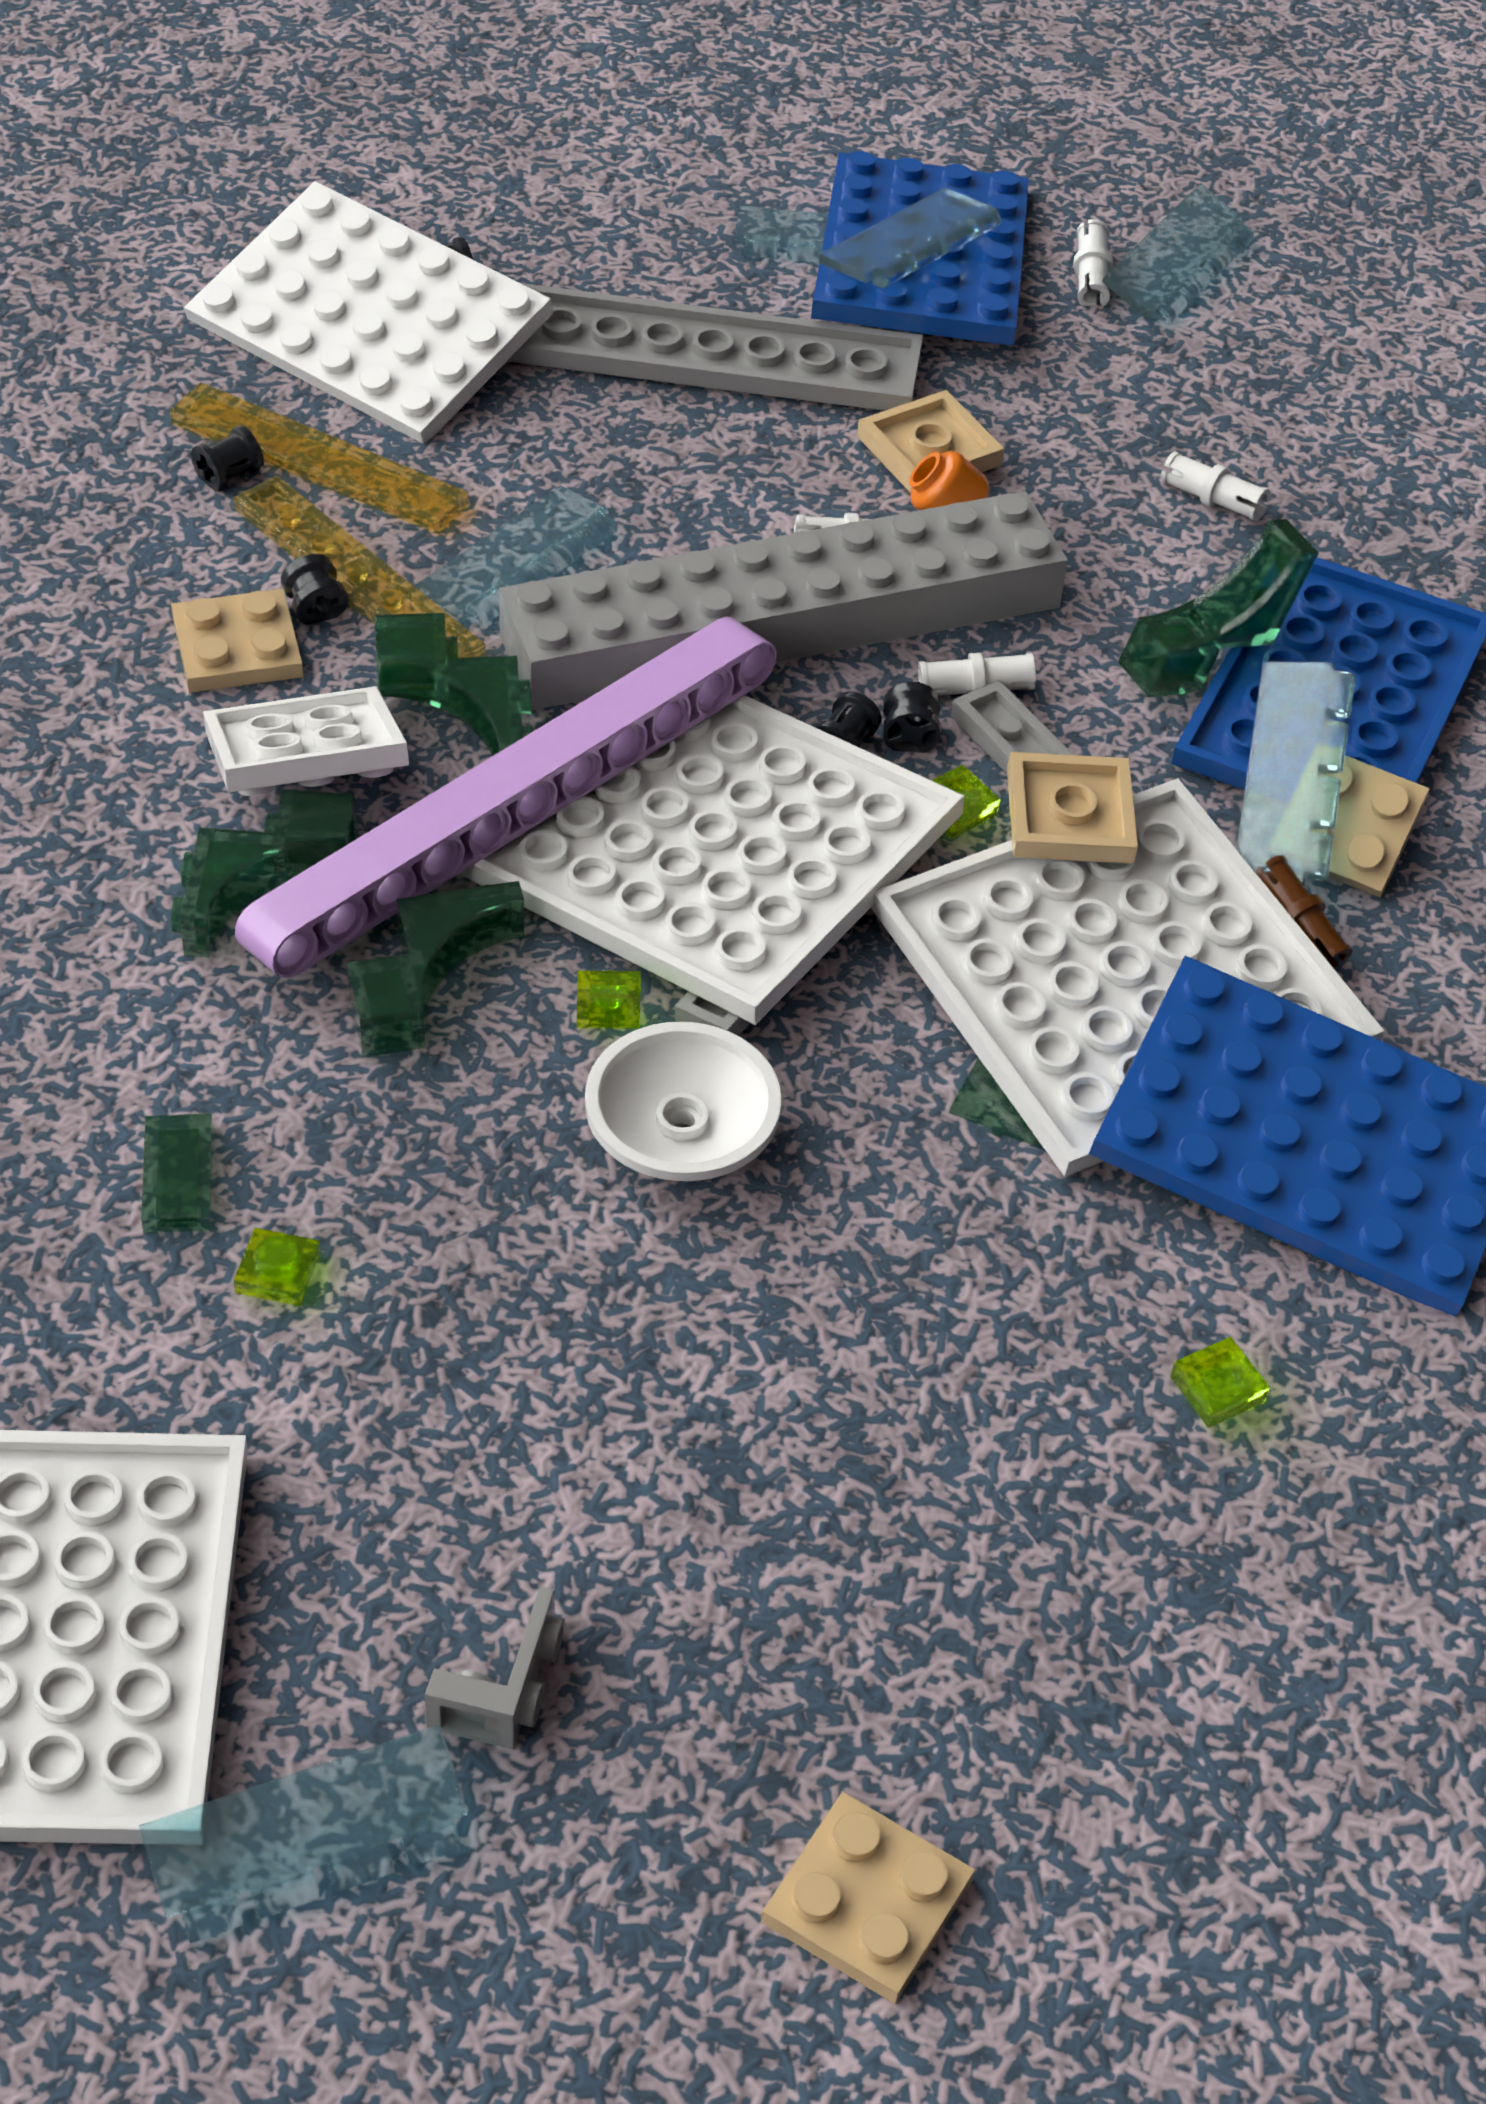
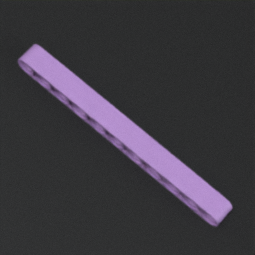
[235,617,777,978]

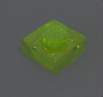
[931,764,1000,839]
[577,970,641,1029]
[234,1227,321,1307]
[1170,1336,1270,1428]

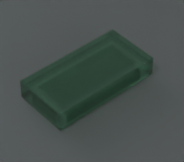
[141,1113,213,1233]

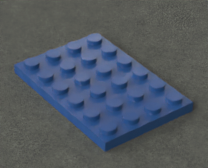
[811,151,1029,346]
[1171,547,1486,806]
[1089,955,1486,1317]

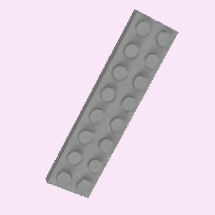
[506,283,923,411]

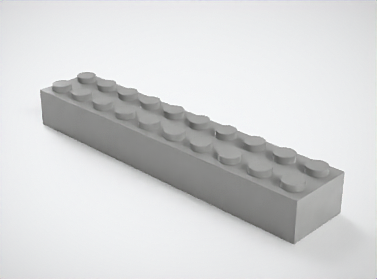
[499,491,1068,710]

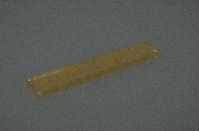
[170,382,469,535]
[233,475,486,680]

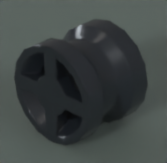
[281,554,349,625]
[883,682,941,753]

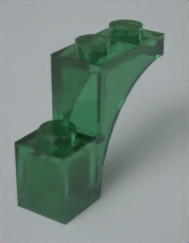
[1118,519,1319,697]
[374,613,534,756]
[171,789,357,958]
[347,881,524,1058]

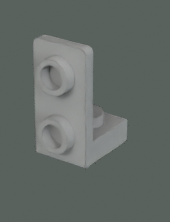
[425,1586,565,1750]

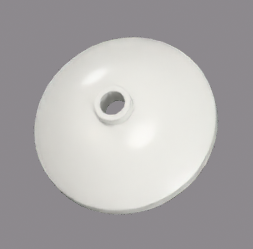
[585,1022,781,1181]

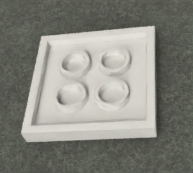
[203,686,409,796]

